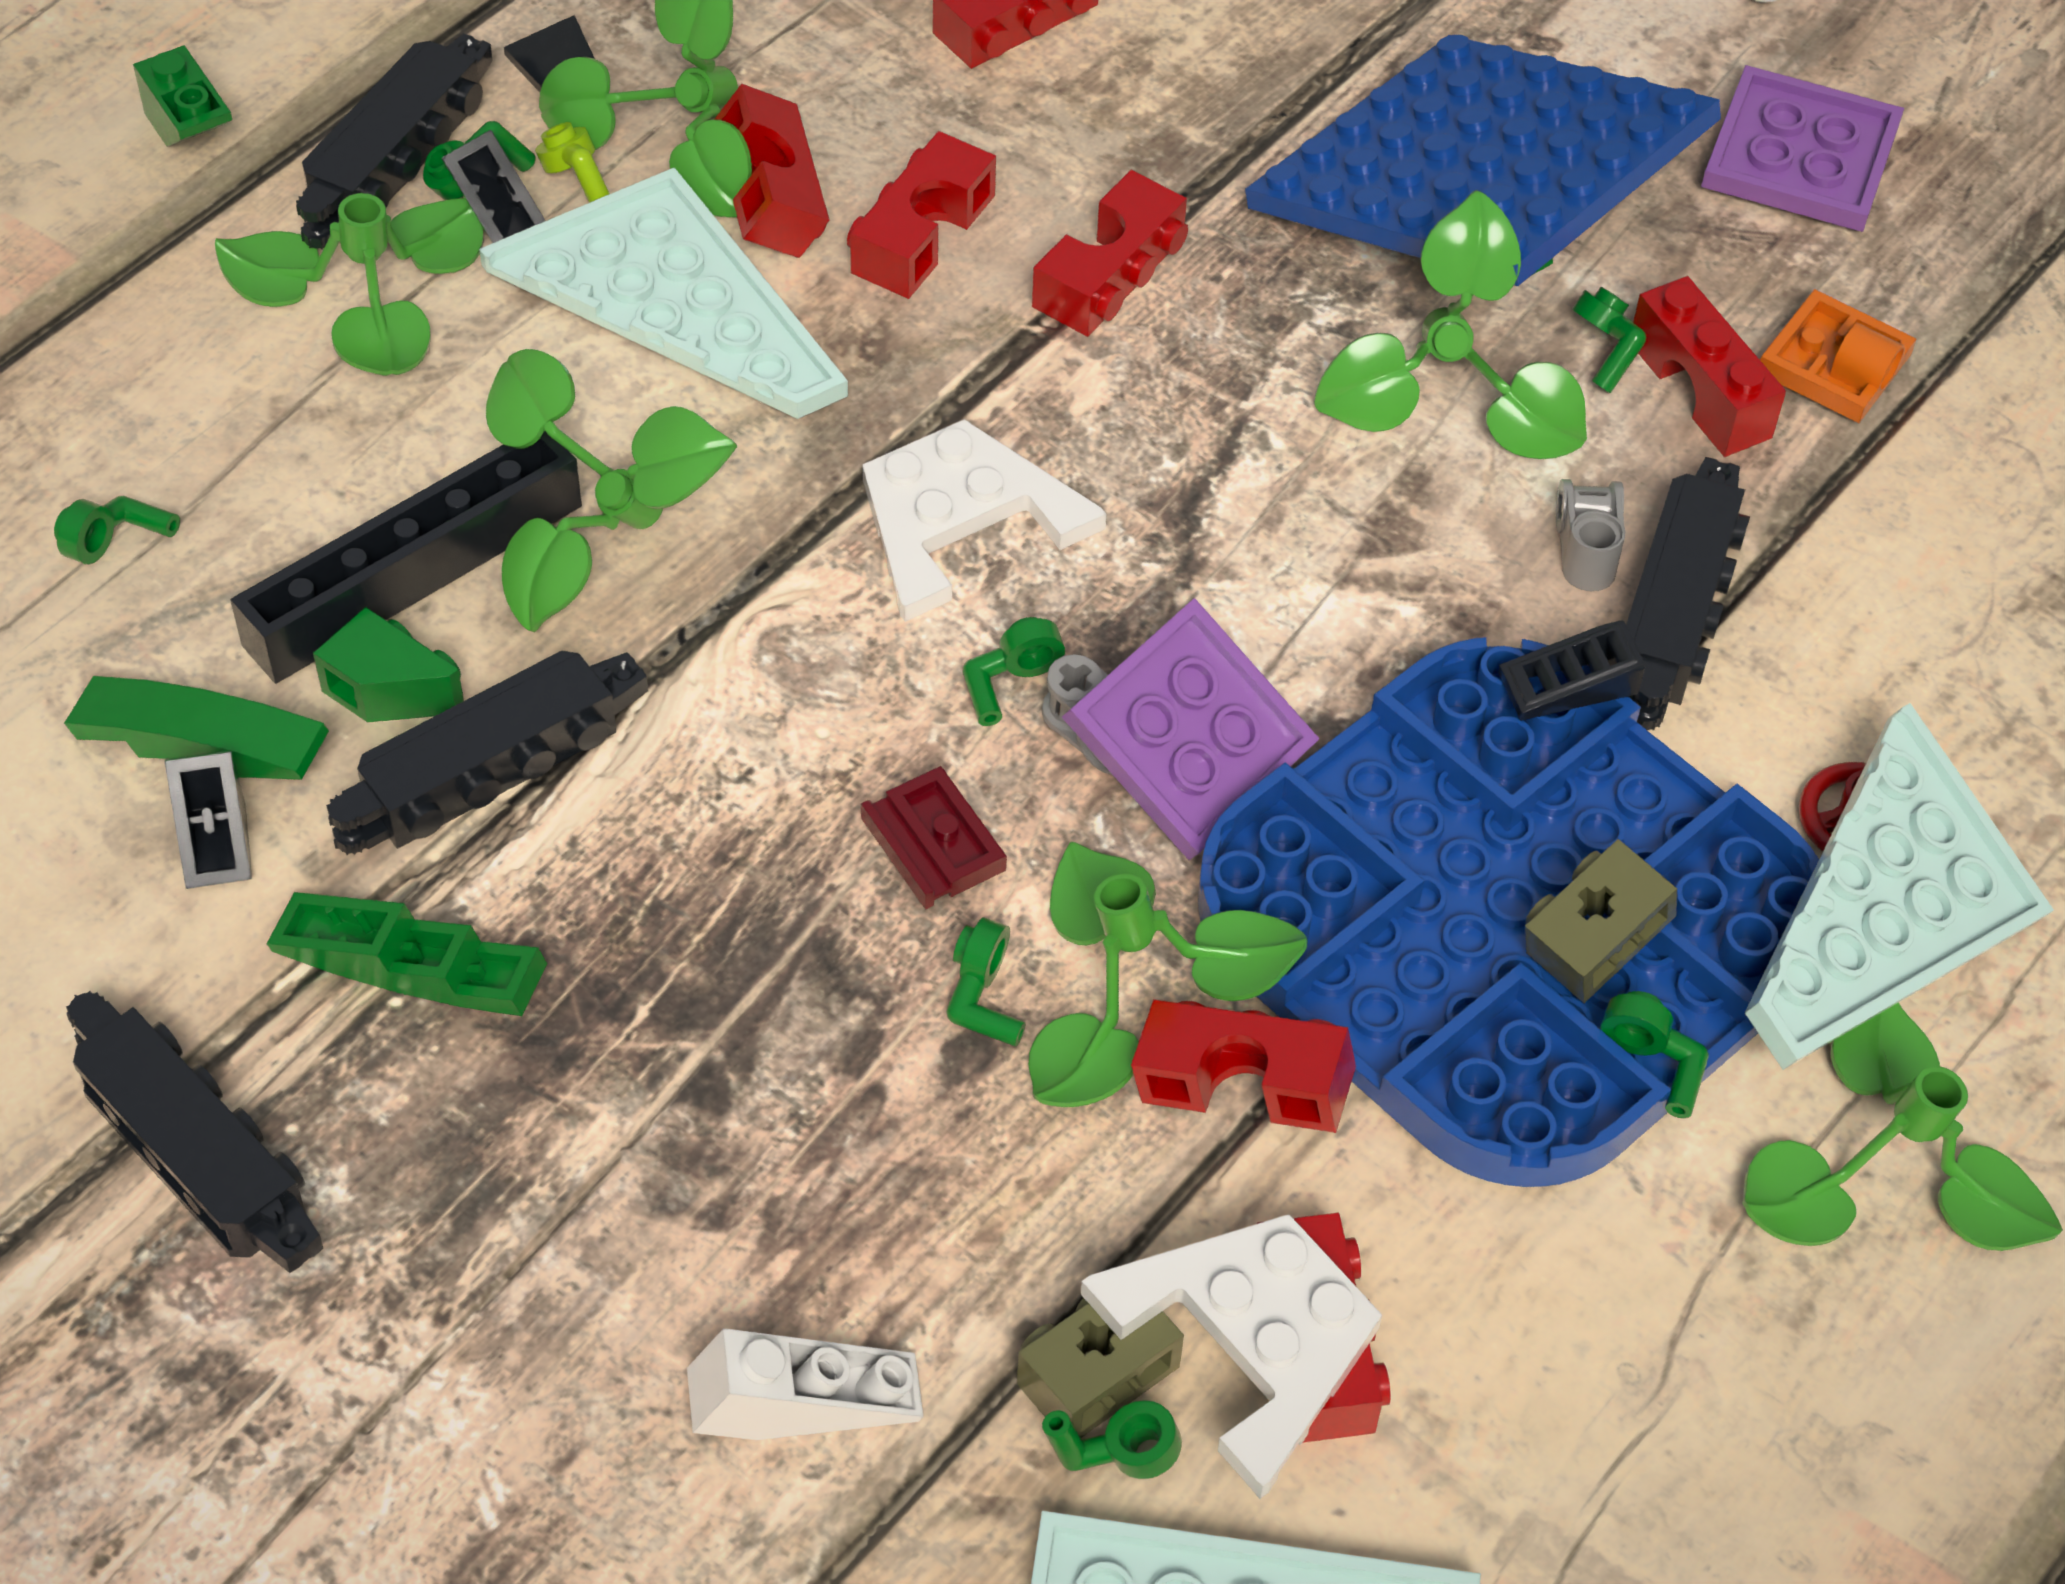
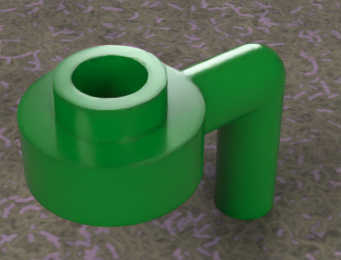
[423,121,536,200]
[1572,286,1646,393]
[54,496,180,565]
[962,617,1065,726]
[946,917,1026,1047]
[1601,991,1709,1118]
[1042,1400,1182,1479]

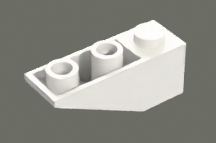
[687,1328,923,1440]

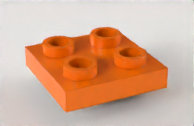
[1760,289,1917,423]

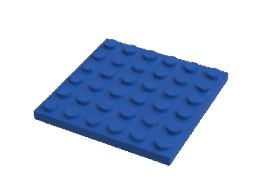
[1245,35,1721,286]

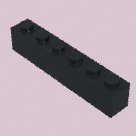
[230,431,582,684]

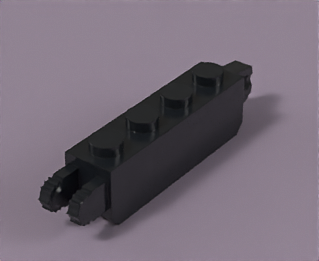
[296,33,493,249]
[1626,457,1750,731]
[326,651,648,855]
[66,991,323,1273]

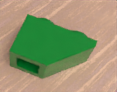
[133,45,232,147]
[313,607,464,723]

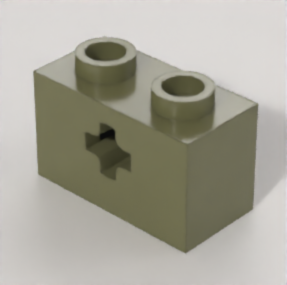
[1525,839,1677,1003]
[1017,1298,1184,1438]

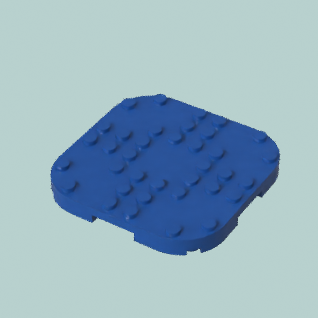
[1198,637,1819,1187]

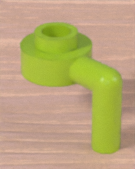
[535,122,610,203]

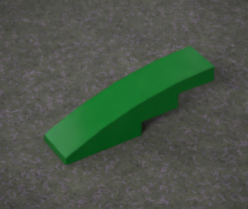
[64,676,329,780]
[266,892,548,1016]

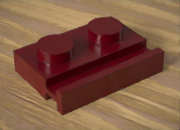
[861,766,1007,910]

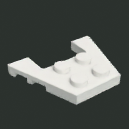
[863,419,1106,622]
[1081,1214,1382,1499]

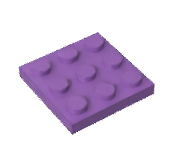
[1701,65,1904,232]
[1062,598,1319,860]

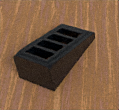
[1498,620,1645,721]

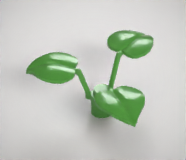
[539,0,752,217]
[1314,190,1587,459]
[215,193,483,376]
[486,349,737,633]
[1028,842,1308,1107]
[1742,1003,2063,1251]

